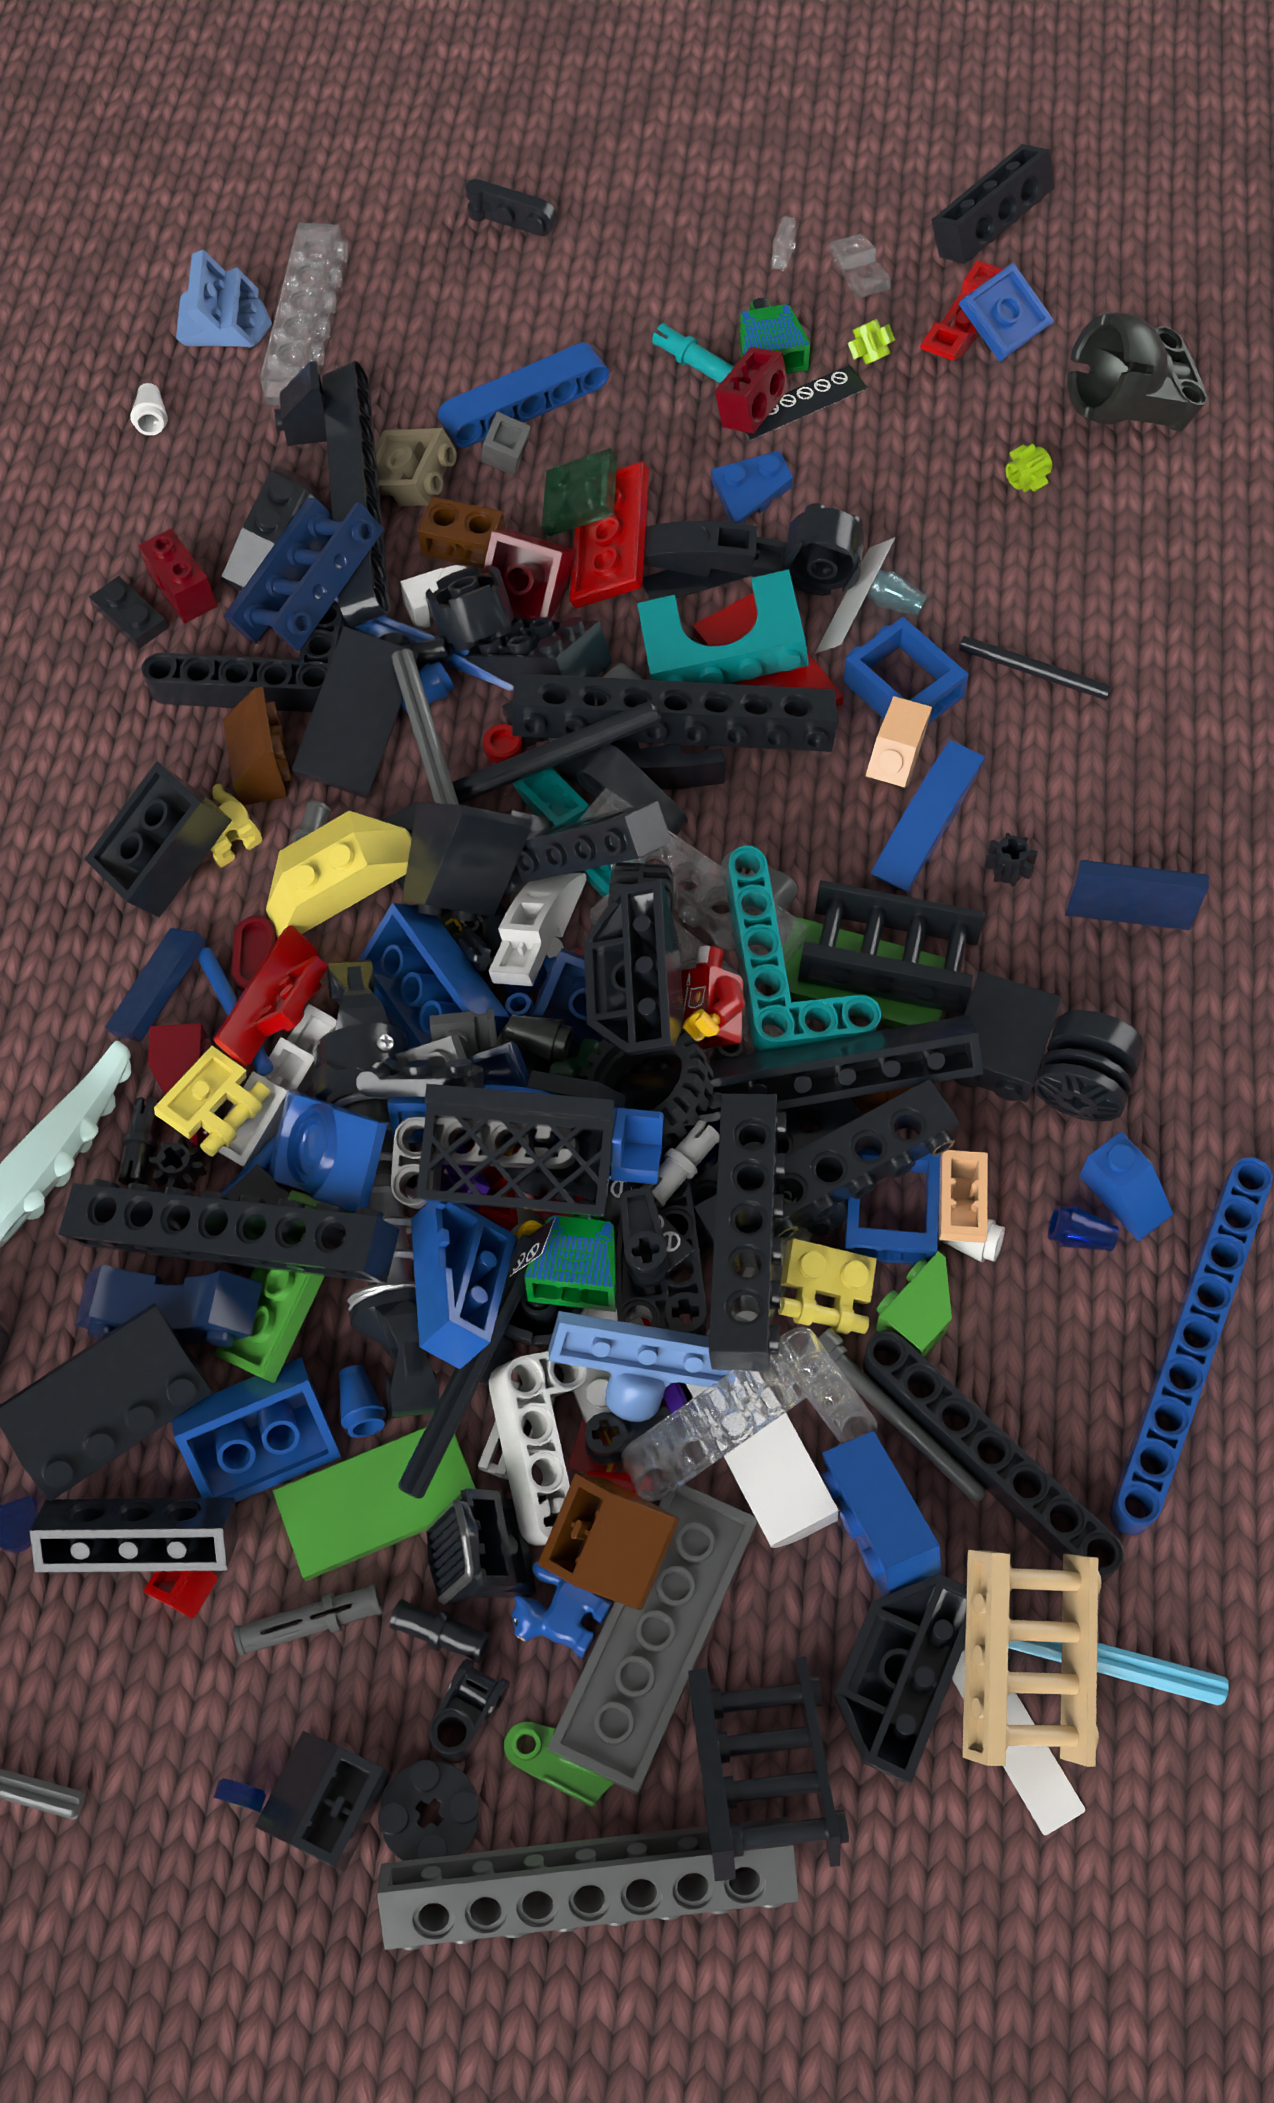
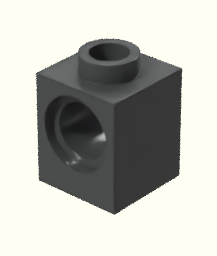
[480,412,531,476]

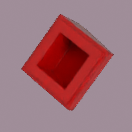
[143,1571,217,1618]

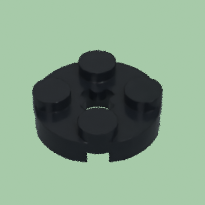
[378,1760,480,1861]

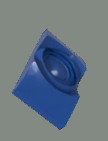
[268,1088,387,1212]

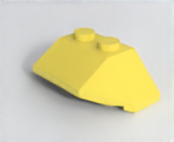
[266,811,412,938]

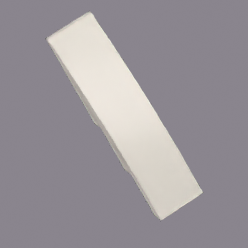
[218,1004,337,1167]

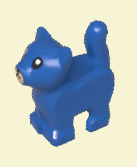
[511,1561,613,1659]

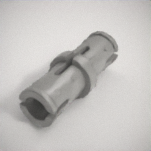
[640,1120,720,1208]

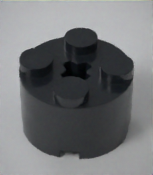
[784,503,864,596]
[426,566,514,651]

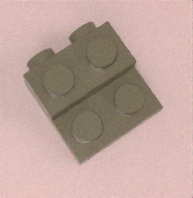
[375,428,457,506]

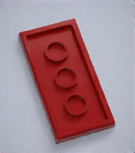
[569,461,649,609]
[692,593,844,707]

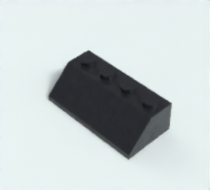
[0,1303,213,1502]

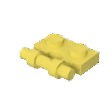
[154,1046,270,1157]
[778,1238,877,1335]

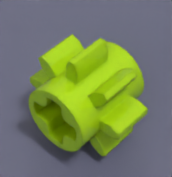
[848,319,895,365]
[1005,443,1052,493]

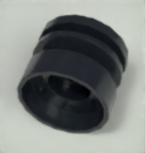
[1034,1010,1145,1122]

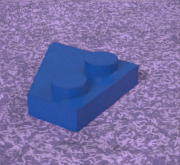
[711,450,793,524]

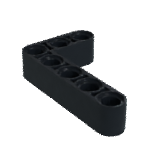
[142,601,346,712]

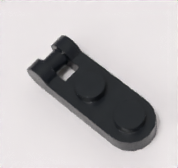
[465,179,558,236]
[356,1058,485,1097]

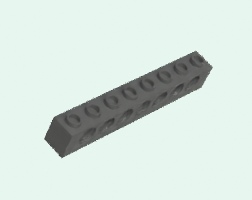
[377,1817,799,1950]

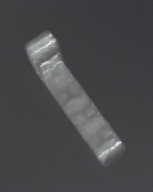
[622,1327,877,1501]

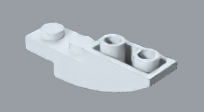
[489,873,587,986]

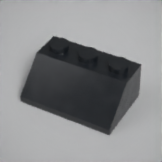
[84,761,232,918]

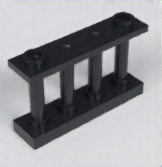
[798,880,985,1015]
[688,1656,849,1882]

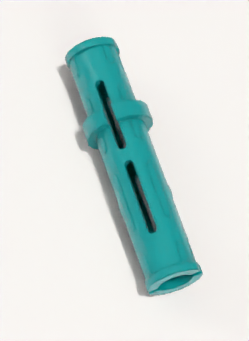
[652,323,734,384]

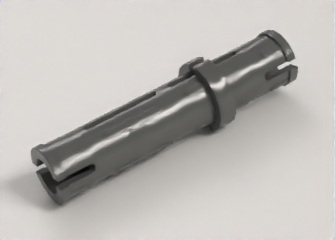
[233,1583,383,1656]

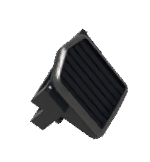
[427,1489,536,1605]

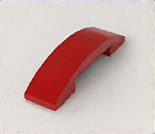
[920,260,1003,361]

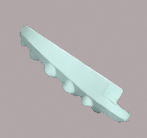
[0,1041,131,1248]

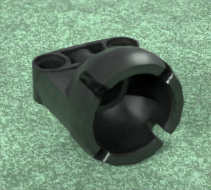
[1067,312,1207,431]

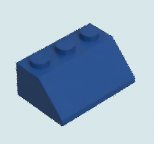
[172,1357,341,1503]

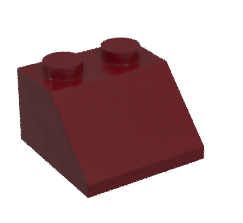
[483,529,576,620]

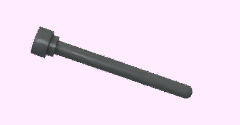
[806,1328,985,1501]

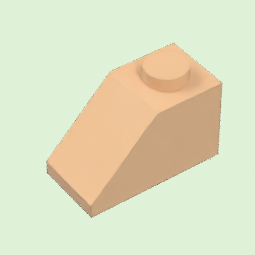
[866,696,933,787]

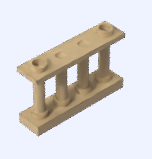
[962,1550,1101,1767]

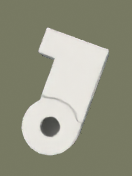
[400,565,466,630]

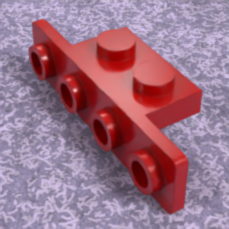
[214,925,327,1067]

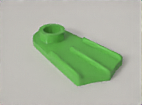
[504,1722,614,1807]

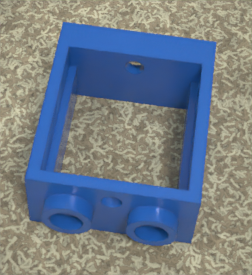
[843,617,969,725]
[843,1149,941,1265]

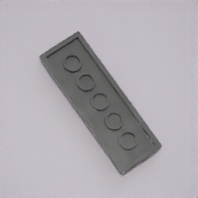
[547,1479,758,1795]

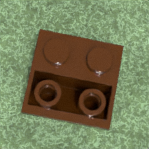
[223,687,292,805]
[538,1473,680,1610]

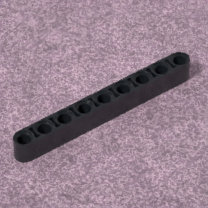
[322,360,390,627]

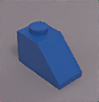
[1079,1131,1173,1242]

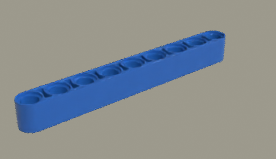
[1109,1157,1273,1535]

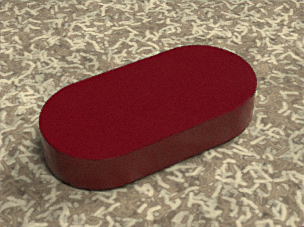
[231,916,278,993]

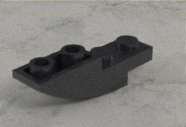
[644,521,787,577]

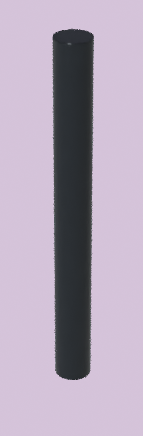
[959,635,1112,701]

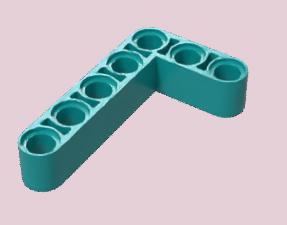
[725,845,881,1052]

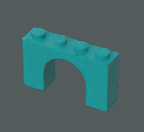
[637,570,809,684]

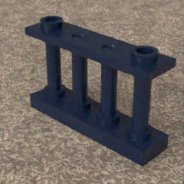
[223,498,384,651]

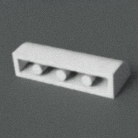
[686,1371,839,1548]

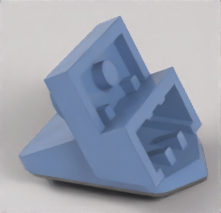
[176,249,272,348]

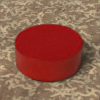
[483,724,523,764]

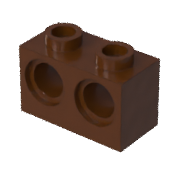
[418,497,505,568]

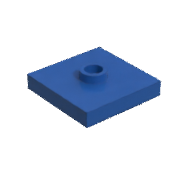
[958,263,1054,362]

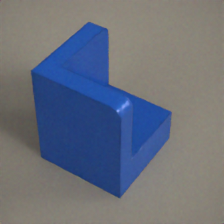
[611,1108,664,1185]

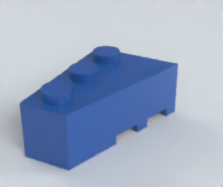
[411,1201,517,1369]
[820,1431,942,1597]

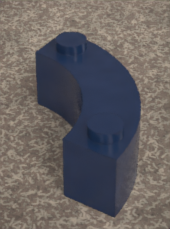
[74,1265,262,1347]

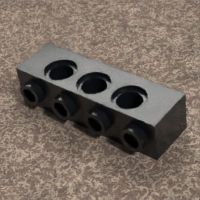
[931,144,1055,264]
[516,801,672,883]
[29,1498,238,1572]

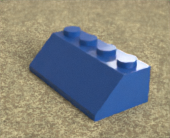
[358,903,510,1049]

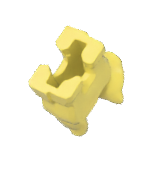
[210,784,263,868]

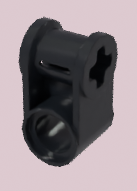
[429,1658,510,1763]

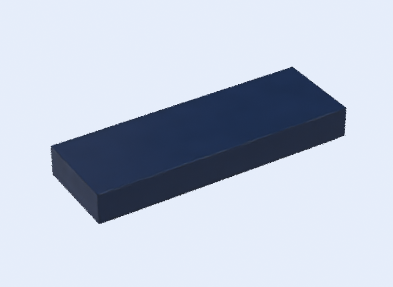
[105,928,206,1042]

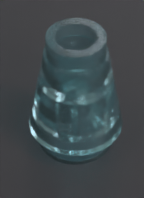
[867,569,927,617]

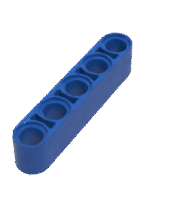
[437,342,610,448]

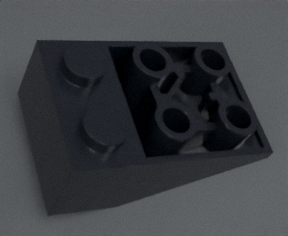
[465,616,612,686]

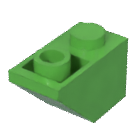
[876,1251,952,1357]

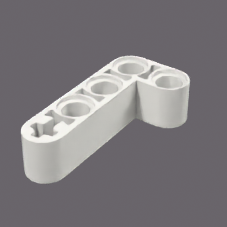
[489,1351,587,1546]

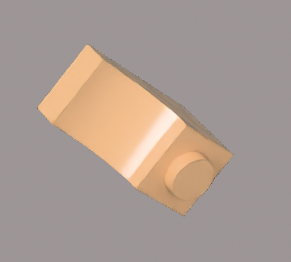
[938,1150,988,1243]

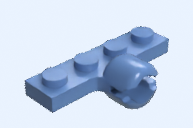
[548,1311,740,1422]

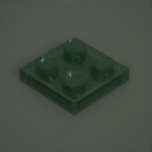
[541,448,617,537]

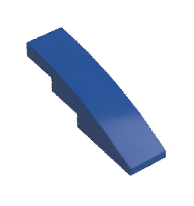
[870,740,986,894]

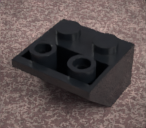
[254,1731,392,1872]

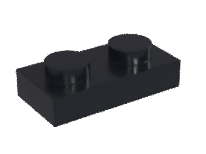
[89,576,168,650]

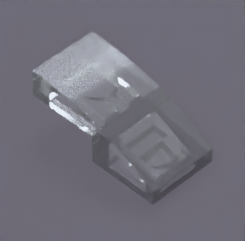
[830,234,891,298]

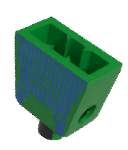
[739,298,810,374]
[524,1200,617,1312]

